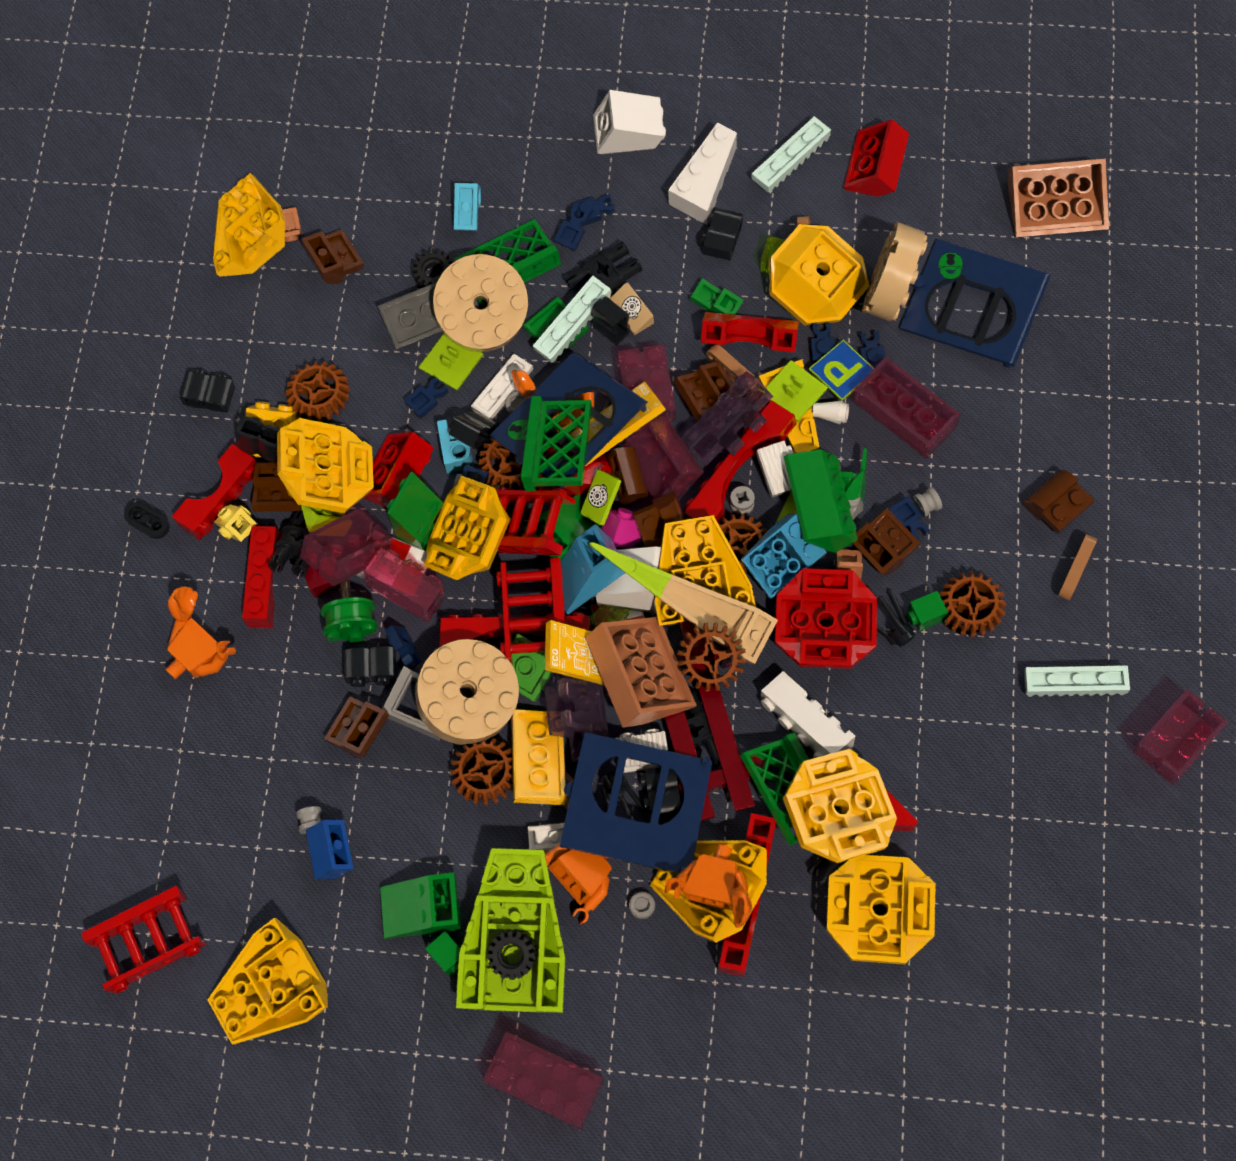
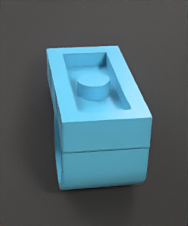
[454,183,481,231]
[437,420,473,474]

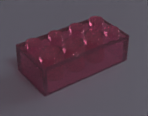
[853,357,961,459]
[483,1031,605,1131]

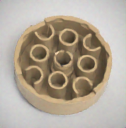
[862,222,928,322]
[433,254,528,352]
[415,639,519,745]

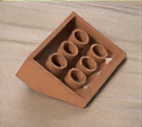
[1007,159,1109,237]
[585,617,697,727]

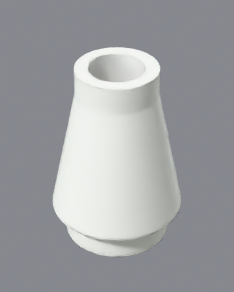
[813,401,849,424]

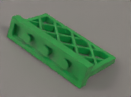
[454,219,561,305]
[521,396,592,491]
[740,733,840,846]

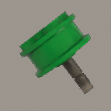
[320,575,378,643]

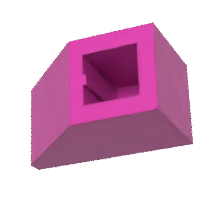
[602,508,641,548]

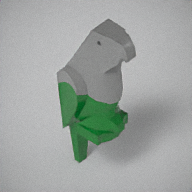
[840,448,868,520]

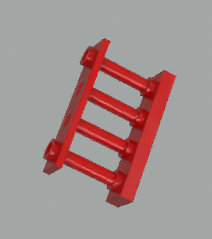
[496,487,576,556]
[497,558,566,665]
[81,885,206,994]

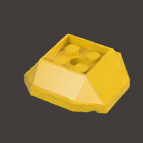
[768,224,869,326]
[277,418,374,513]
[424,476,510,580]
[783,749,897,863]
[826,855,935,965]

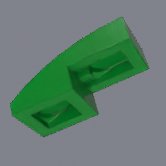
[689,278,744,315]

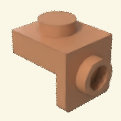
[282,207,303,242]
[836,549,863,580]

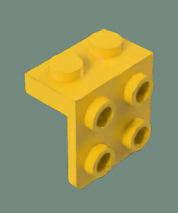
[245,402,300,457]

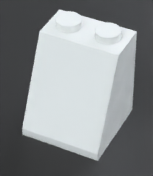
[593,90,666,154]
[595,547,661,613]

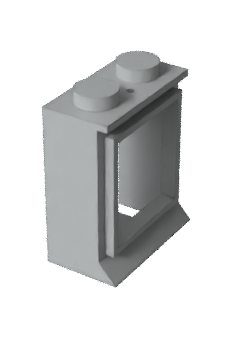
[382,666,441,741]

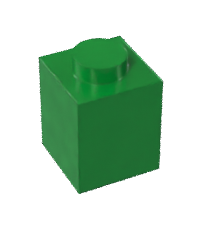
[907,591,948,632]
[425,931,461,976]

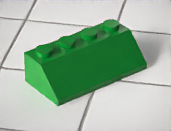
[784,450,858,553]

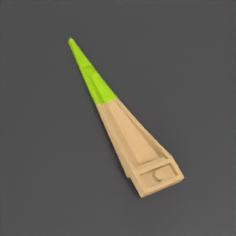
[589,542,778,664]

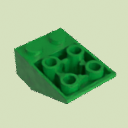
[387,472,443,550]
[524,495,602,565]
[380,872,462,939]

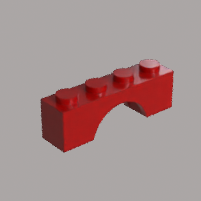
[701,312,799,352]
[172,444,257,541]
[242,526,281,628]

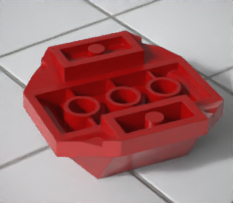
[775,568,877,669]

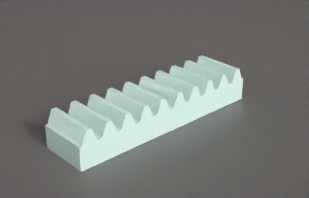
[752,116,831,193]
[533,276,612,363]
[1024,666,1130,697]

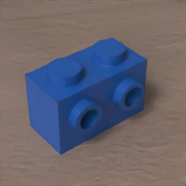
[306,820,354,879]

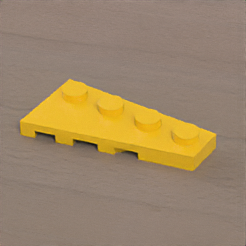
[759,359,820,453]

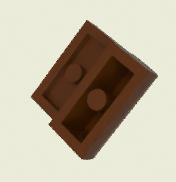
[301,229,364,284]
[674,361,742,420]
[608,447,648,507]
[251,462,302,512]
[1022,470,1094,534]
[632,491,685,548]
[853,508,921,576]
[324,696,389,759]

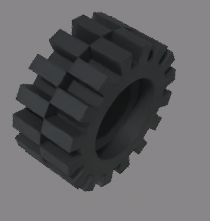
[412,249,453,289]
[487,929,537,980]

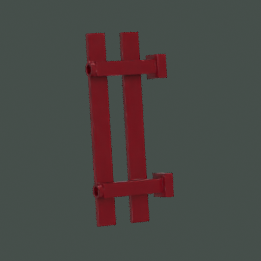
[665,621,767,821]

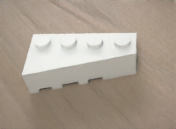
[668,122,737,225]
[761,671,856,758]

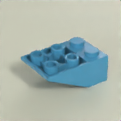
[741,513,827,599]
[561,524,625,614]

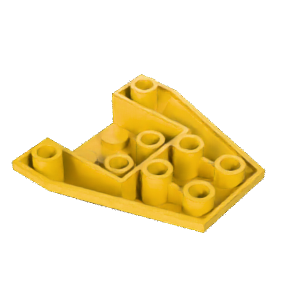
[213,173,285,277]
[654,515,756,626]
[650,840,767,943]
[207,918,328,1045]

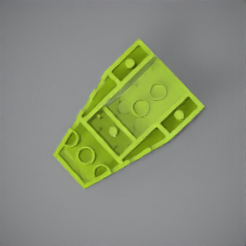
[456,848,565,1013]

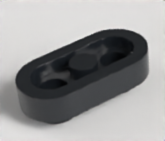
[124,502,170,539]

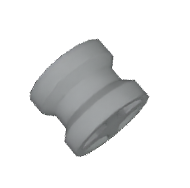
[730,486,755,515]
[913,487,942,517]
[296,806,322,834]

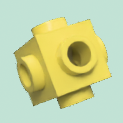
[214,504,257,542]

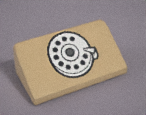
[610,282,654,336]

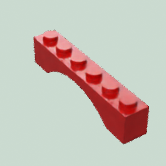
[684,400,796,524]
[440,613,591,647]
[719,813,776,977]

